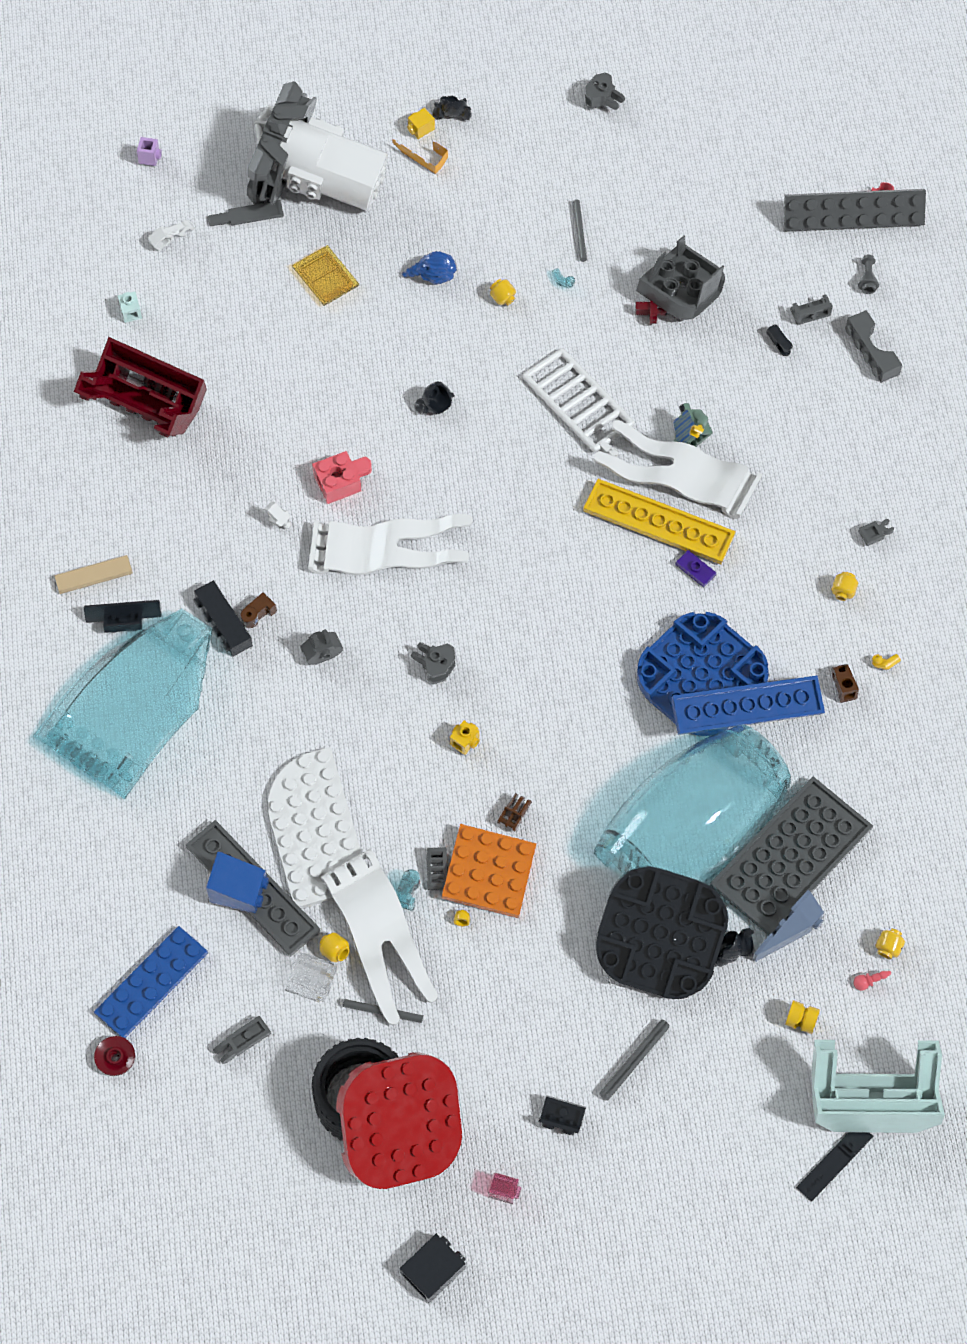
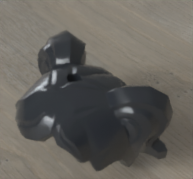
[432,95,472,120]
[415,381,455,414]

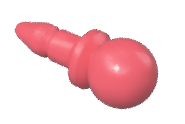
[853,971,891,991]

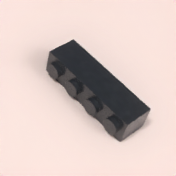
[193,580,253,657]

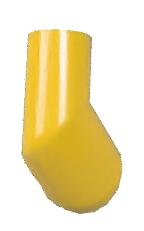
[872,654,901,670]

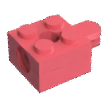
[312,451,372,504]

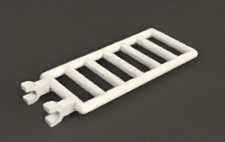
[522,348,636,458]

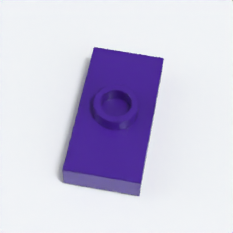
[675,550,717,588]

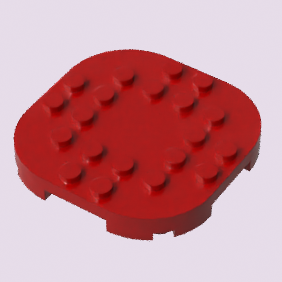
[336,1052,462,1189]

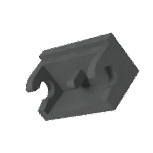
[790,294,833,325]

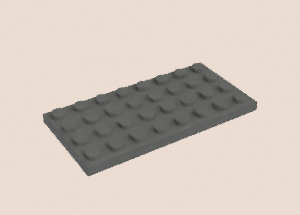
[710,776,873,935]

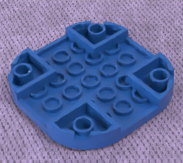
[637,612,769,736]

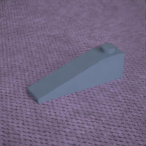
[752,890,824,962]

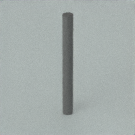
[573,199,587,262]
[343,999,424,1023]

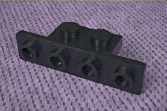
[84,600,162,633]

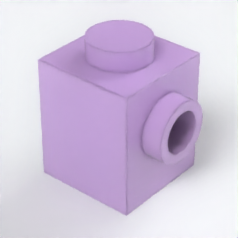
[137,137,162,166]

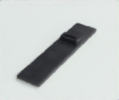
[796,1132,874,1202]

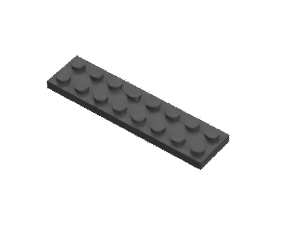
[784,189,926,231]
[186,820,321,957]

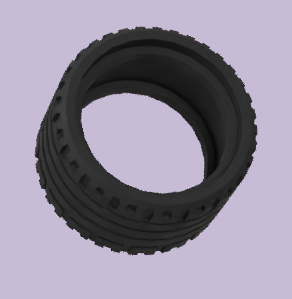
[312,1038,399,1141]

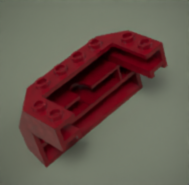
[73,336,207,437]

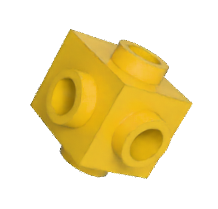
[450,720,480,755]

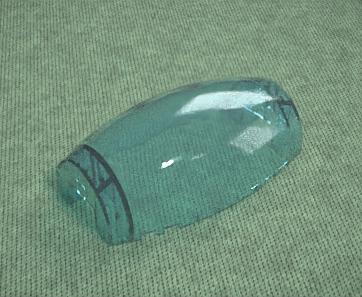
[594,725,791,882]

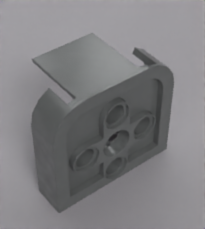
[636,235,725,320]

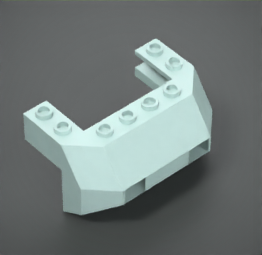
[811,1040,945,1133]

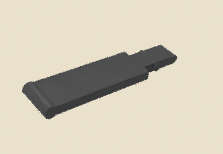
[208,200,284,226]

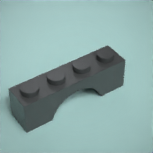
[845,310,902,383]

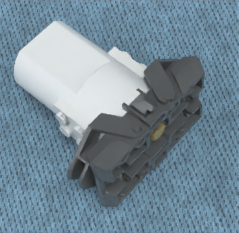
[247,81,388,211]

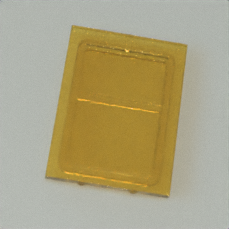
[292,245,359,306]

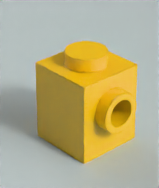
[407,108,435,139]

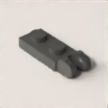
[213,1016,271,1064]

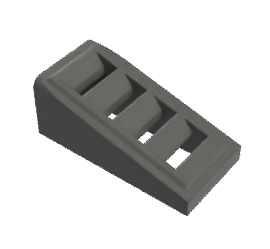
[427,847,447,890]

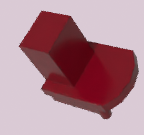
[635,300,667,325]

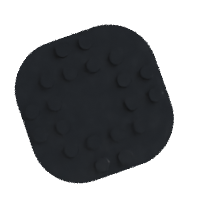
[595,866,728,999]

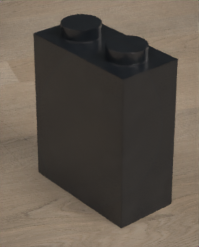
[399,1233,466,1303]

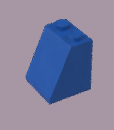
[206,852,269,914]

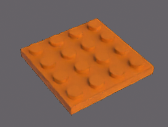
[441,824,537,918]

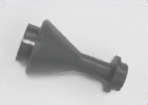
[858,254,880,294]

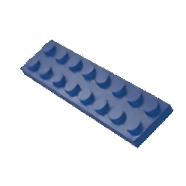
[671,675,825,735]

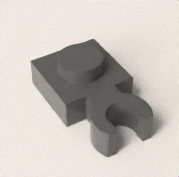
[858,519,894,546]

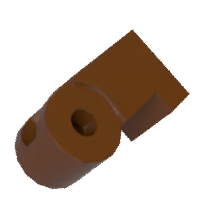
[241,592,277,628]
[831,664,859,703]

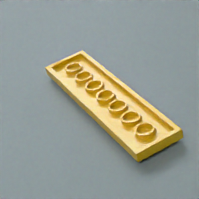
[583,478,736,565]

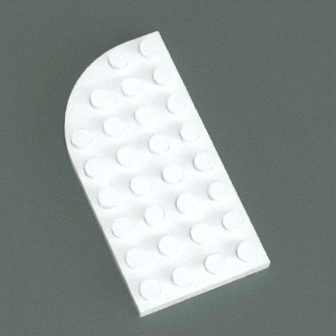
[268,747,362,909]

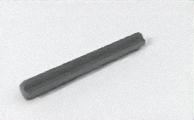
[600,1019,670,1101]

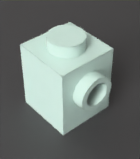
[118,291,142,323]

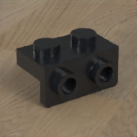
[538,1095,586,1135]

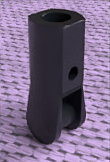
[766,324,793,356]

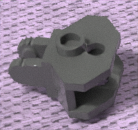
[585,72,625,110]
[300,629,343,665]
[410,642,456,684]

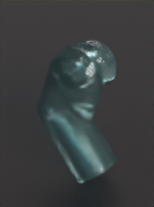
[551,268,575,288]

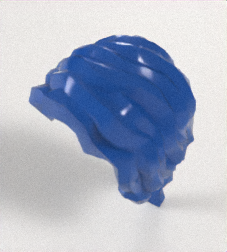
[402,251,457,285]

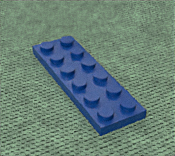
[94,926,208,1038]

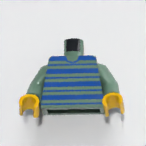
[673,403,713,447]

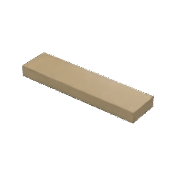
[54,555,133,594]

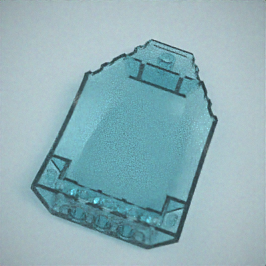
[33,608,213,799]

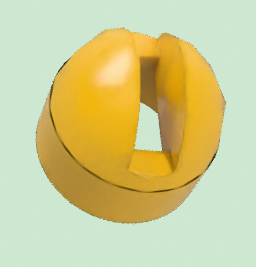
[454,909,470,927]

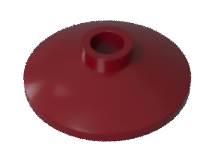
[94,1036,135,1076]

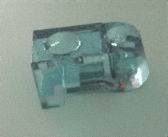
[396,869,420,911]

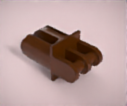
[497,793,532,832]

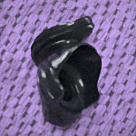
[716,928,754,967]

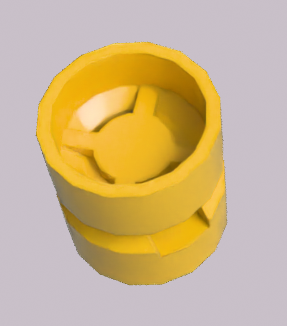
[785,1000,820,1034]

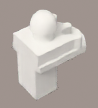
[264,501,291,529]

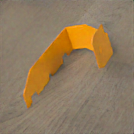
[392,139,448,174]

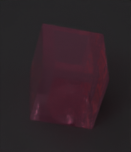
[489,1173,522,1204]

